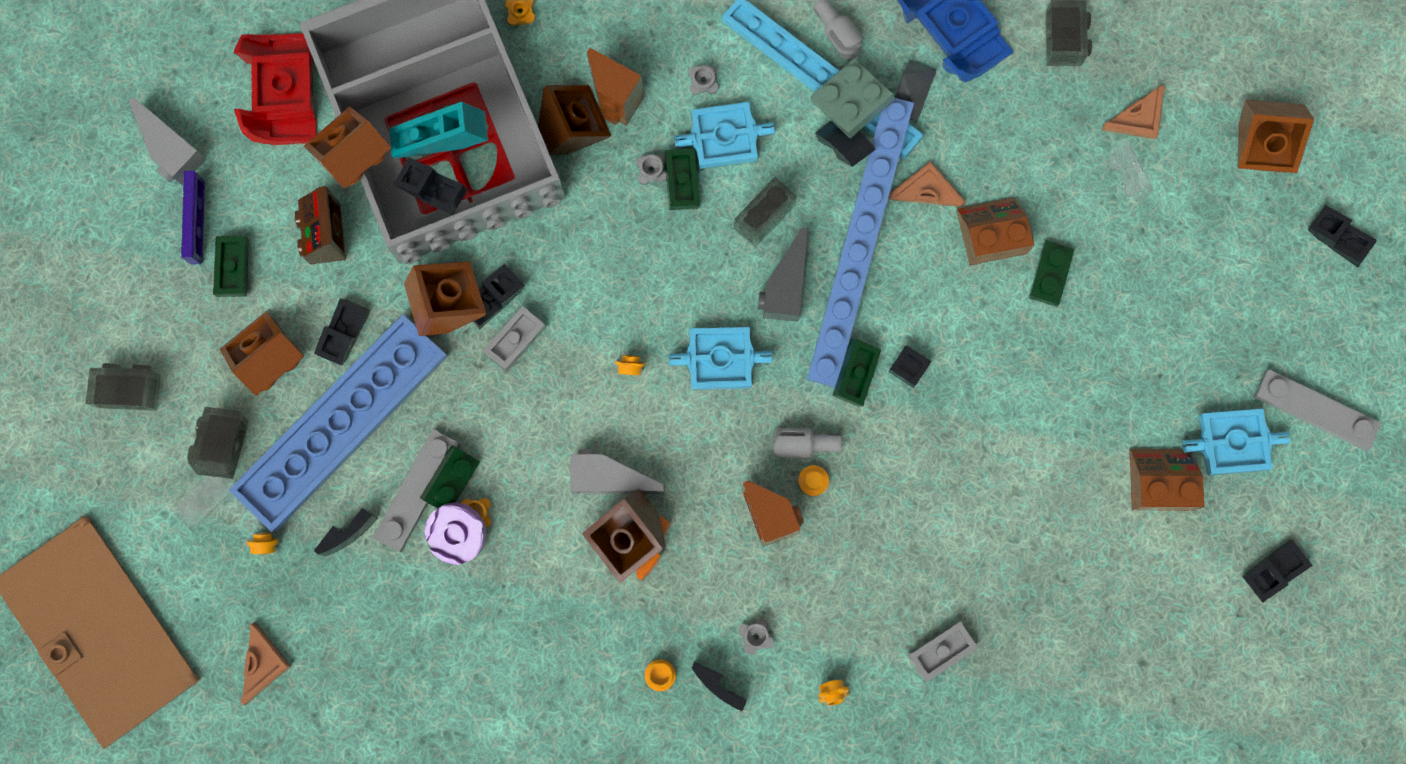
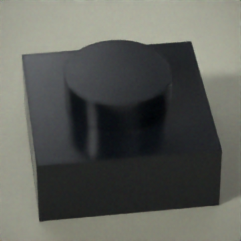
[888,345,932,388]

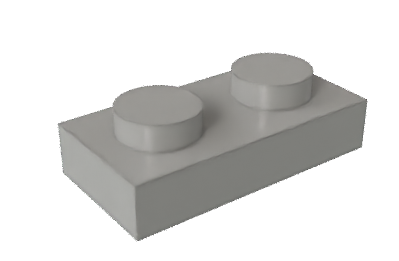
[483,306,546,372]
[907,621,978,683]

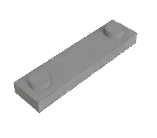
[1253,369,1381,451]
[373,429,461,552]

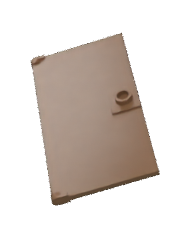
[0,516,200,749]

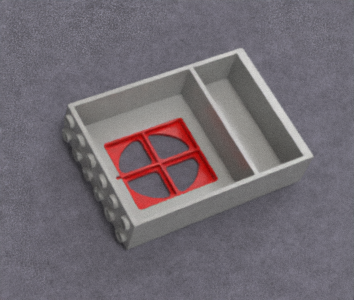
[299,0,565,264]

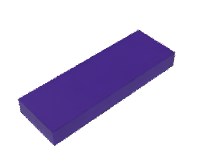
[181,171,205,265]

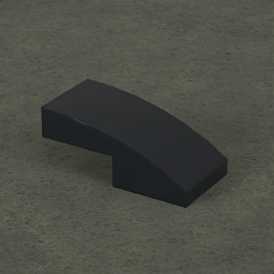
[815,121,876,167]
[394,158,468,216]
[1308,205,1377,267]
[473,264,525,330]
[314,298,371,365]
[314,508,378,557]
[1242,540,1313,603]
[692,662,747,711]

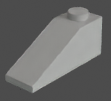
[129,97,206,185]
[570,449,664,494]

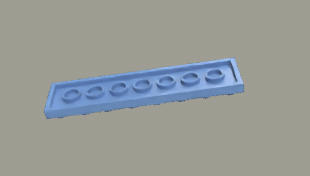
[229,314,448,533]

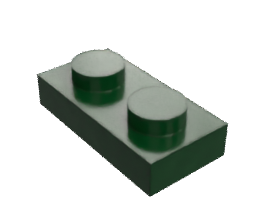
[664,149,700,210]
[213,236,249,297]
[1028,241,1075,307]
[832,339,881,407]
[420,445,480,509]

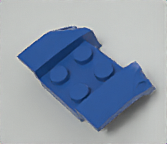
[898,0,1014,82]

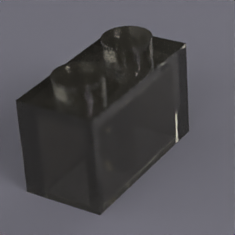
[1045,0,1092,66]
[734,177,797,248]
[85,363,161,411]
[187,407,248,479]

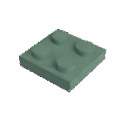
[810,58,895,138]

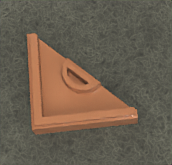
[1102,85,1165,139]
[889,161,966,207]
[240,622,291,705]

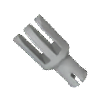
[813,0,864,61]
[773,427,841,458]

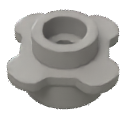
[688,65,718,95]
[636,154,666,185]
[738,619,774,654]

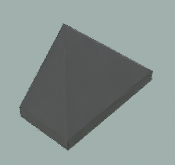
[895,60,937,122]

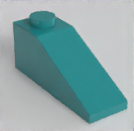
[389,102,488,158]

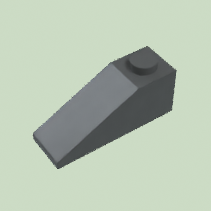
[758,227,808,322]

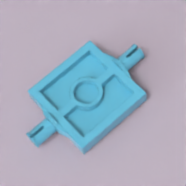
[674,102,775,169]
[669,327,772,390]
[1182,408,1290,476]

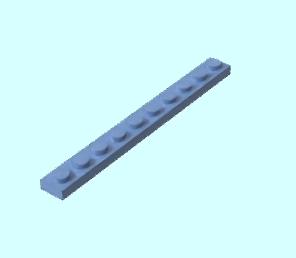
[807,98,914,388]

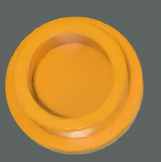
[798,465,829,496]
[246,532,279,554]
[644,659,676,691]

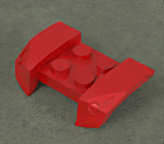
[233,33,317,145]

